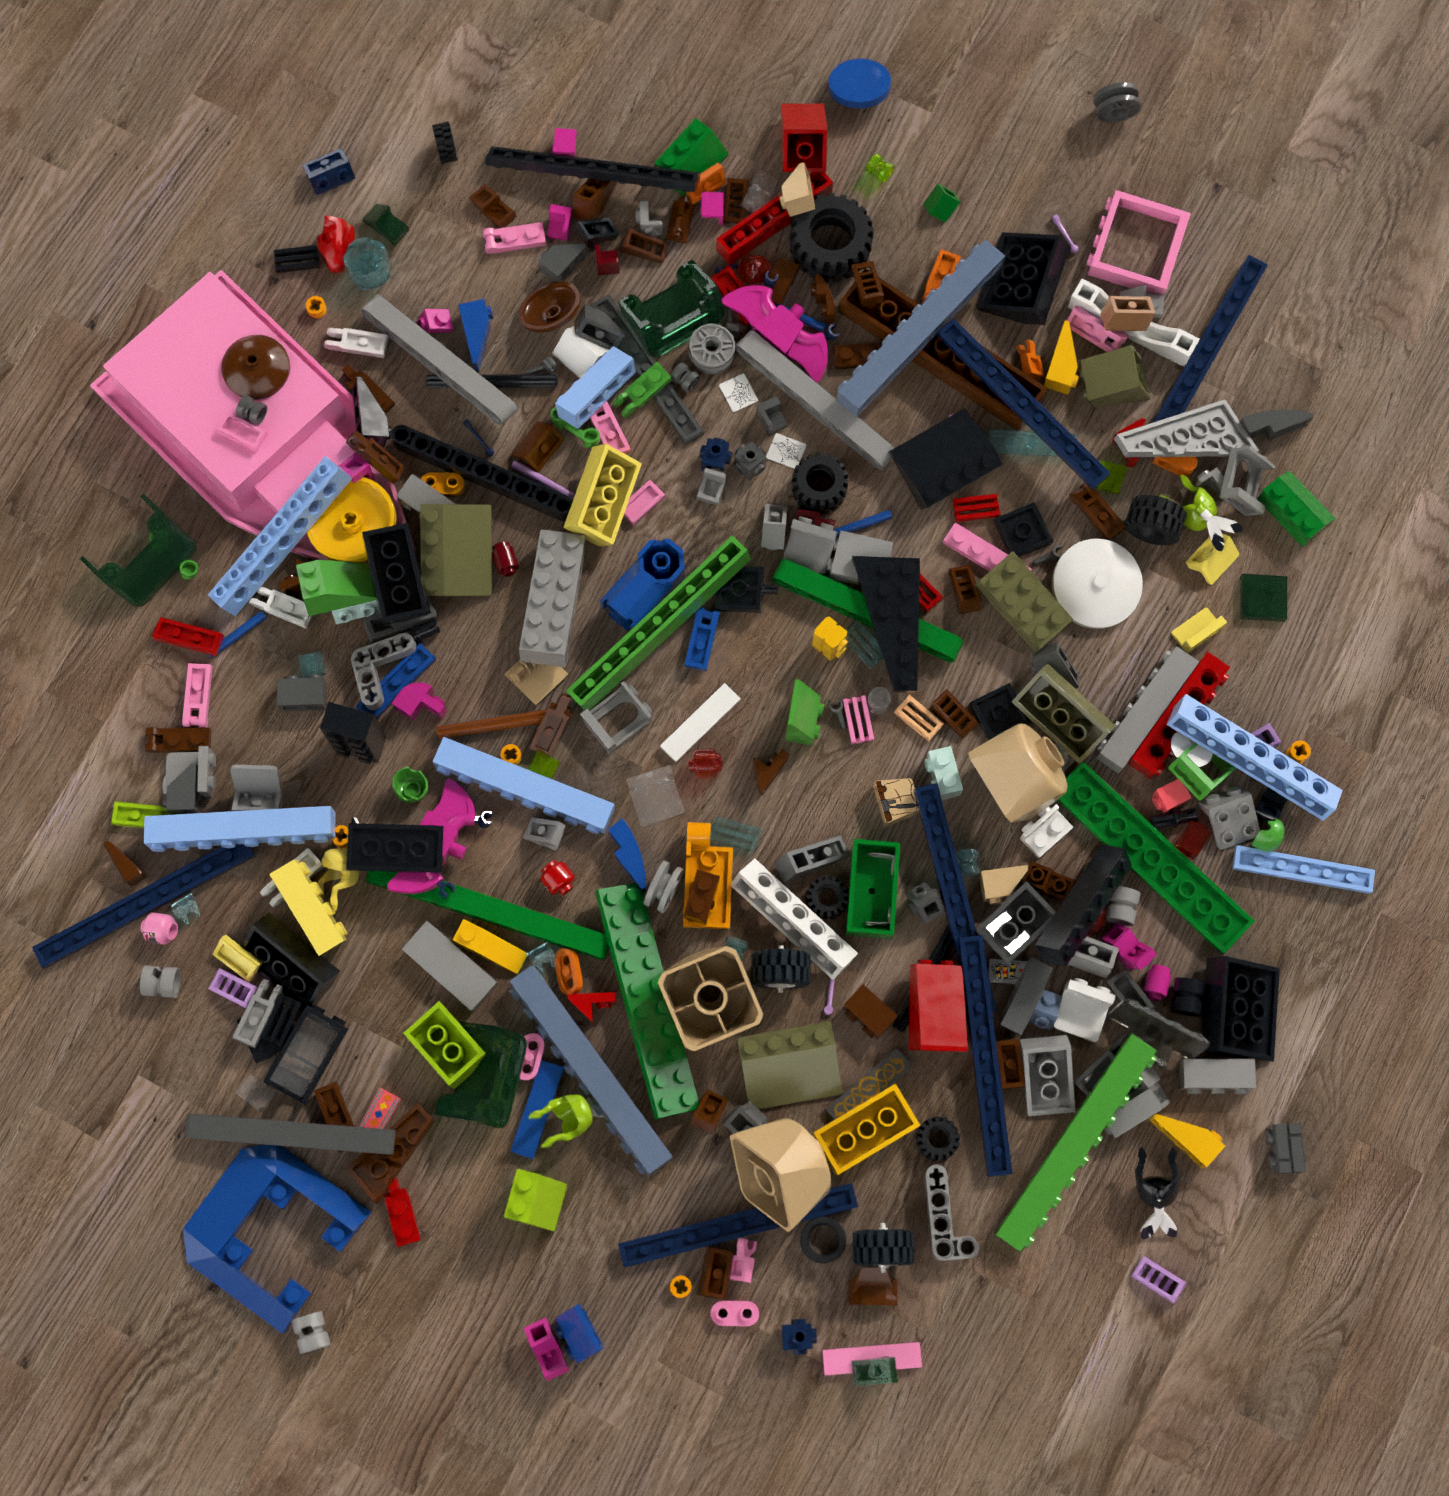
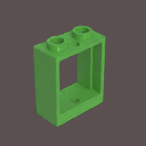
[1168,743,1237,801]

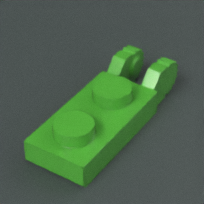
[612,361,672,418]

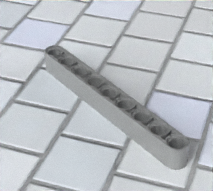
[360,294,518,426]
[735,330,894,471]

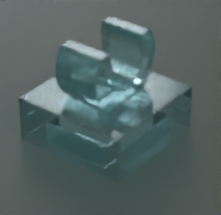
[298,651,326,678]
[171,893,200,924]
[526,942,556,974]

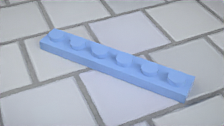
[1232,845,1375,894]

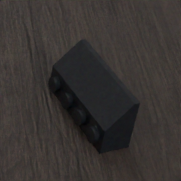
[241,912,340,1011]

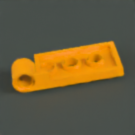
[683,822,733,929]

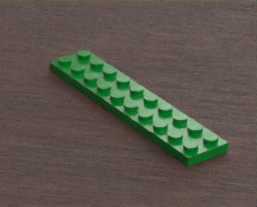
[1057,762,1255,955]
[595,883,699,1120]

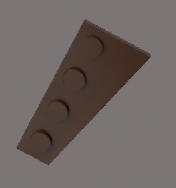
[346,1103,435,1204]

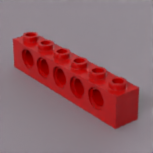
[716,172,833,266]
[1128,652,1230,779]

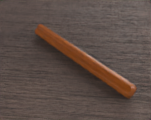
[437,706,573,740]

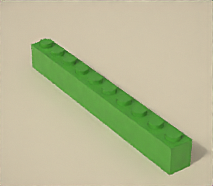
[566,535,751,711]
[996,1033,1157,1252]

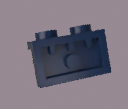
[302,148,355,195]

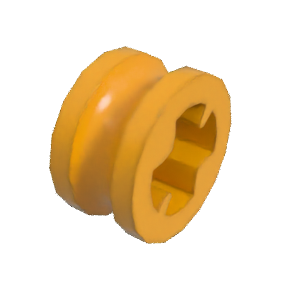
[306,296,327,319]
[500,744,522,765]
[669,1276,692,1298]

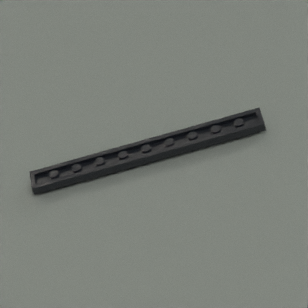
[485,146,700,192]

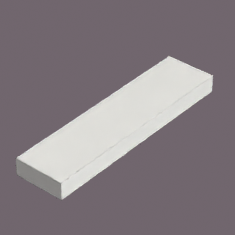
[660,683,741,763]

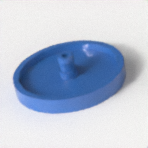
[829,59,891,109]

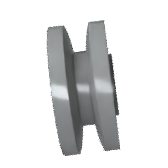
[689,324,735,374]
[644,860,684,914]

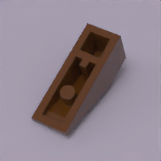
[573,178,617,221]

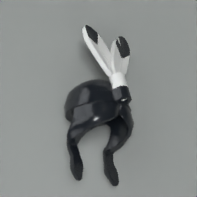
[1135,1146,1180,1239]

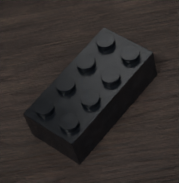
[362,523,428,625]
[320,702,387,764]

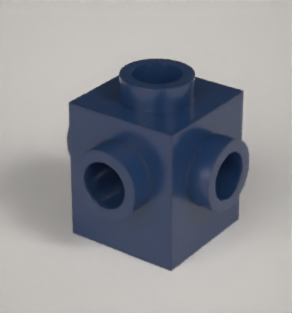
[699,438,733,473]
[781,1319,817,1355]

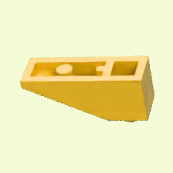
[1043,320,1079,395]
[453,919,528,975]
[1148,1114,1225,1169]

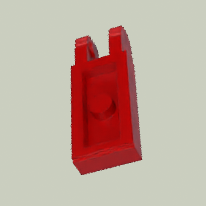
[711,266,750,326]

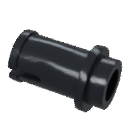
[409,619,440,643]

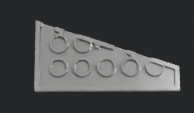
[1114,400,1259,457]

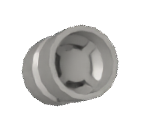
[1104,886,1141,926]
[140,965,181,998]
[291,1311,331,1355]

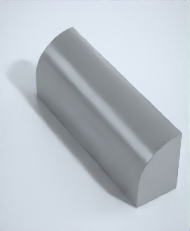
[402,921,499,1011]

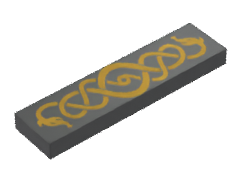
[825,1048,913,1120]

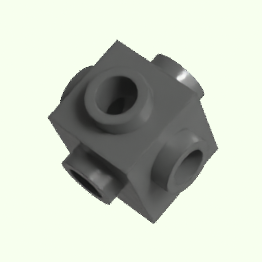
[734,441,766,480]
[906,882,945,924]

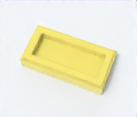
[212,935,262,982]

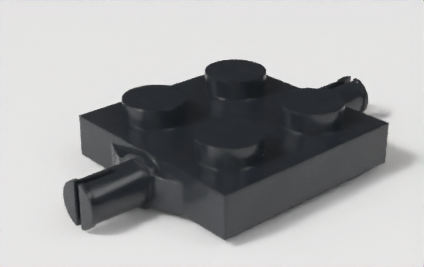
[715,566,778,613]

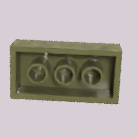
[975,551,1073,652]
[1012,663,1116,764]

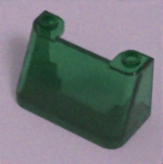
[618,259,725,357]
[434,1021,527,1129]

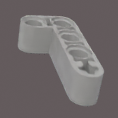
[924,1164,979,1261]

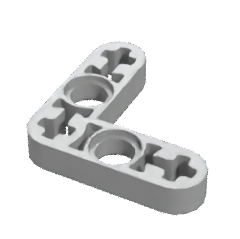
[351,633,416,710]

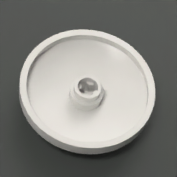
[1052,539,1143,629]

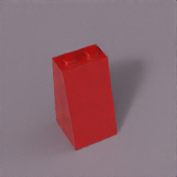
[781,104,828,172]
[908,960,968,1052]

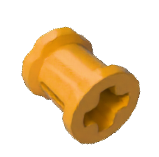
[1285,740,1311,764]
[331,825,348,849]

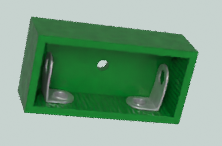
[845,839,900,940]

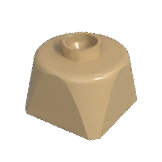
[968,724,1068,823]
[658,946,763,1051]
[730,1118,831,1232]

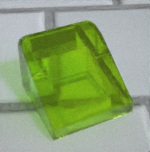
[529,751,560,779]

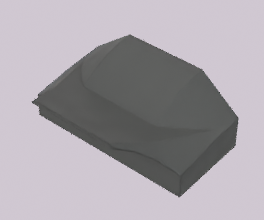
[721,1101,767,1134]

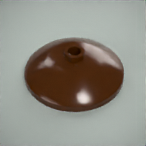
[519,281,581,333]
[221,335,290,400]

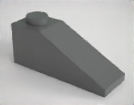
[774,835,850,883]

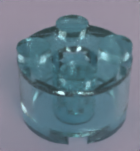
[344,237,391,290]

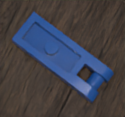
[684,607,720,672]

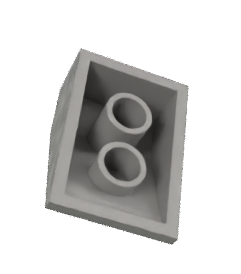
[1019,1035,1075,1116]

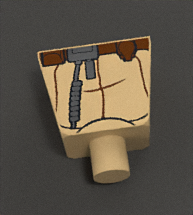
[873,778,919,828]

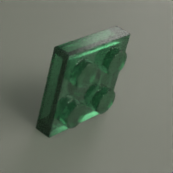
[1240,574,1287,622]

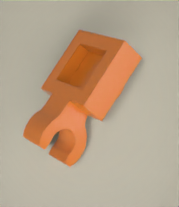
[1017,340,1045,380]

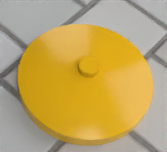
[307,477,396,563]

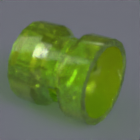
[865,153,895,184]

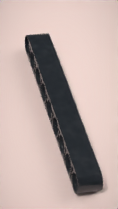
[391,425,572,521]

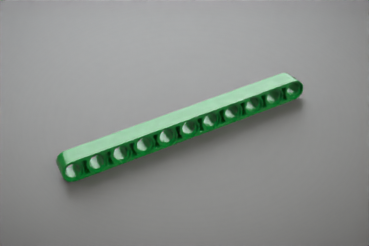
[364,872,609,960]

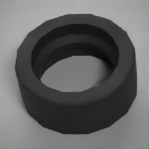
[800,1216,847,1264]

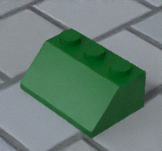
[654,118,729,196]
[1257,471,1336,547]

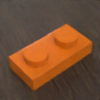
[686,163,726,205]

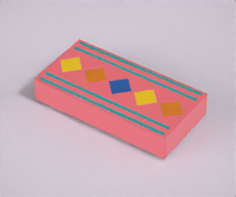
[358,1088,402,1129]

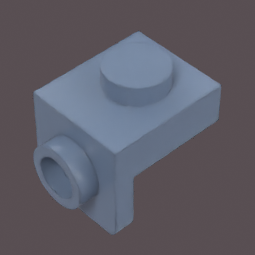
[1029,990,1062,1030]

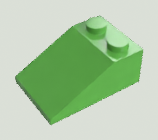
[296,560,376,616]
[786,679,824,746]

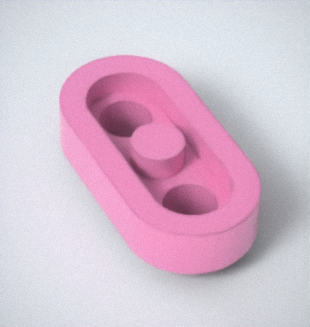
[514,1033,545,1081]
[711,1301,759,1326]

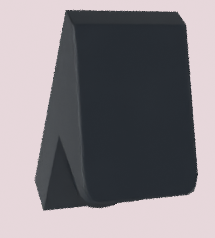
[576,217,620,252]

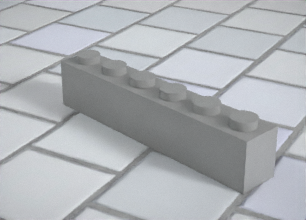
[1096,646,1199,774]

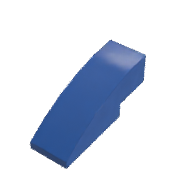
[608,818,647,893]

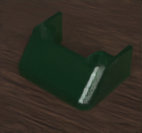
[80,494,197,607]

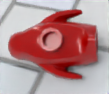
[316,216,355,274]

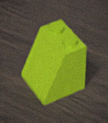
[504,1169,568,1232]

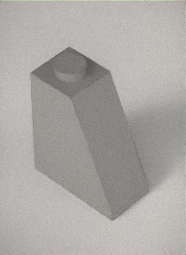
[1105,1082,1171,1138]

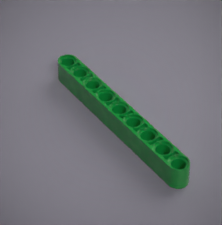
[771,559,964,663]

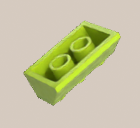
[403,1001,486,1089]

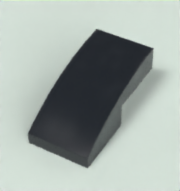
[1256,786,1288,824]

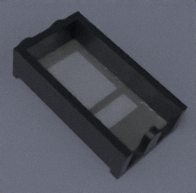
[263,1004,349,1105]

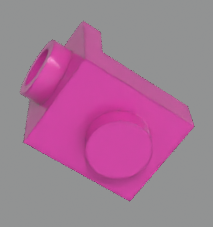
[416,309,454,334]

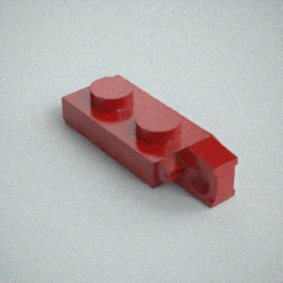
[384,1178,421,1247]

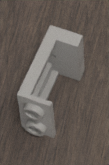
[1220,445,1275,516]
[580,681,653,754]

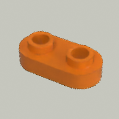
[554,948,583,995]

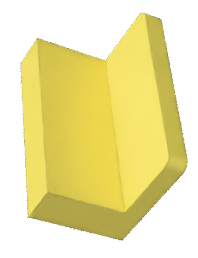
[1186,534,1240,585]
[1171,608,1227,654]

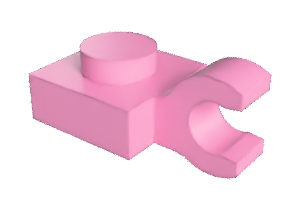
[729,1238,757,1283]

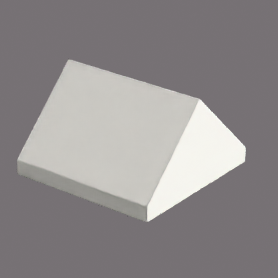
[552,326,609,378]

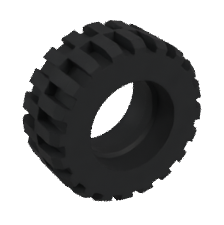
[790,193,874,282]

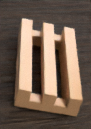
[894,695,944,742]

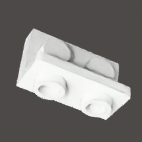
[1020,805,1073,859]

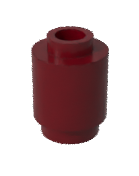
[492,541,519,577]

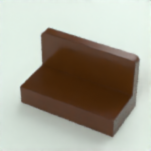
[512,421,565,472]

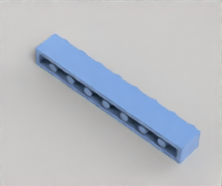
[433,737,615,834]
[144,806,335,852]

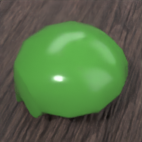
[392,767,428,803]
[1252,819,1285,852]

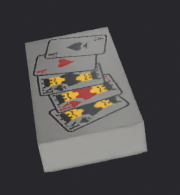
[988,959,1029,985]

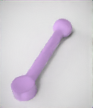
[1052,214,1079,254]
[824,978,835,1015]

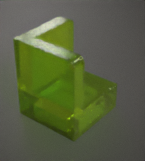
[1095,460,1127,495]

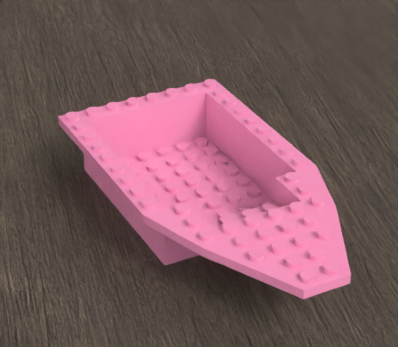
[90,270,416,575]

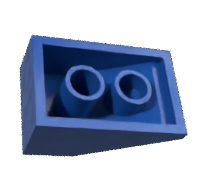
[554,1304,605,1363]

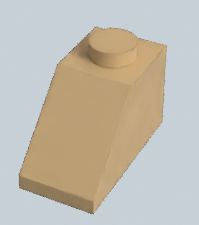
[780,162,815,217]
[979,865,1028,905]

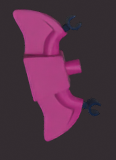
[721,271,841,383]
[387,779,493,898]

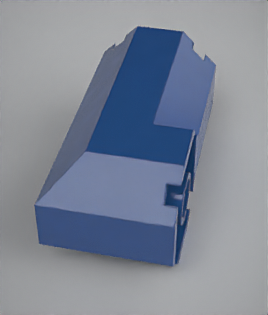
[600,538,685,631]

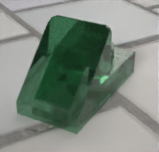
[362,204,410,246]
[852,1356,898,1386]

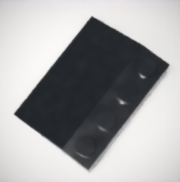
[977,232,1069,325]
[889,408,1003,510]
[1200,956,1280,1062]

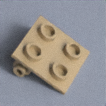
[504,660,569,705]

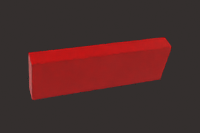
[152,617,224,656]

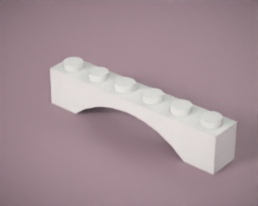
[1068,279,1199,367]

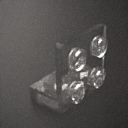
[626,765,685,827]

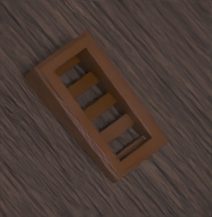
[723,178,749,223]
[620,227,669,264]
[851,261,884,306]
[948,565,982,614]
[930,689,979,739]
[104,841,147,886]

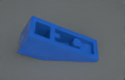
[458,299,493,372]

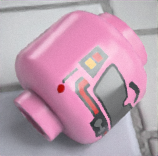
[141,913,178,945]

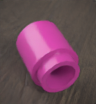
[1143,964,1172,1001]

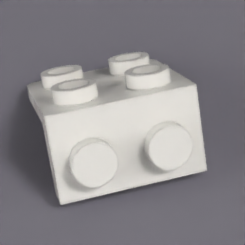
[1053,978,1116,1042]

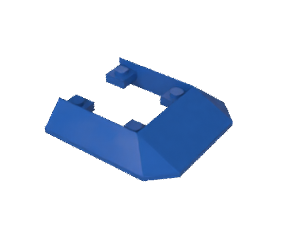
[183,1144,372,1334]

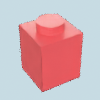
[1152,779,1192,814]

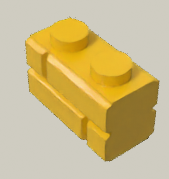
[812,616,848,661]

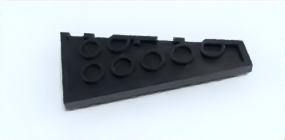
[851,556,920,693]

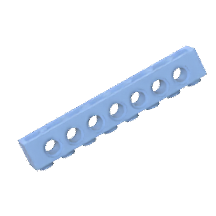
[208,456,352,616]
[1167,694,1343,821]

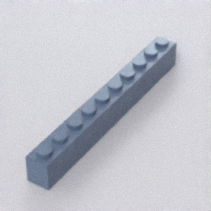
[837,239,1005,417]
[509,965,673,1177]

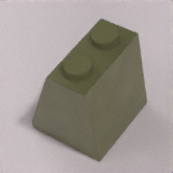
[1079,345,1150,407]

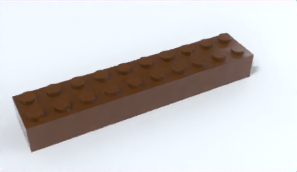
[838,269,1047,432]

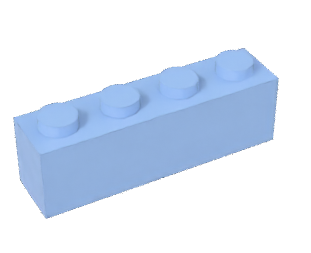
[555,346,636,429]

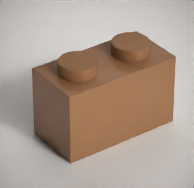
[1100,296,1156,331]

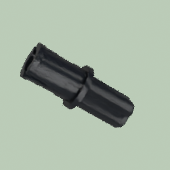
[1150,807,1198,829]

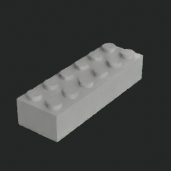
[519,529,586,667]

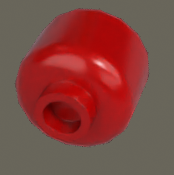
[540,860,575,896]

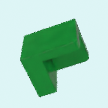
[923,183,961,222]

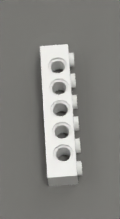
[730,859,858,980]

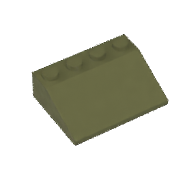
[420,504,492,596]
[737,1021,843,1110]

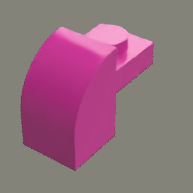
[391,682,447,721]
[1101,923,1157,971]
[524,1317,569,1381]

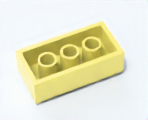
[563,444,642,547]
[270,859,348,956]

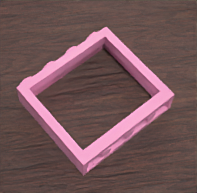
[1087,190,1191,295]

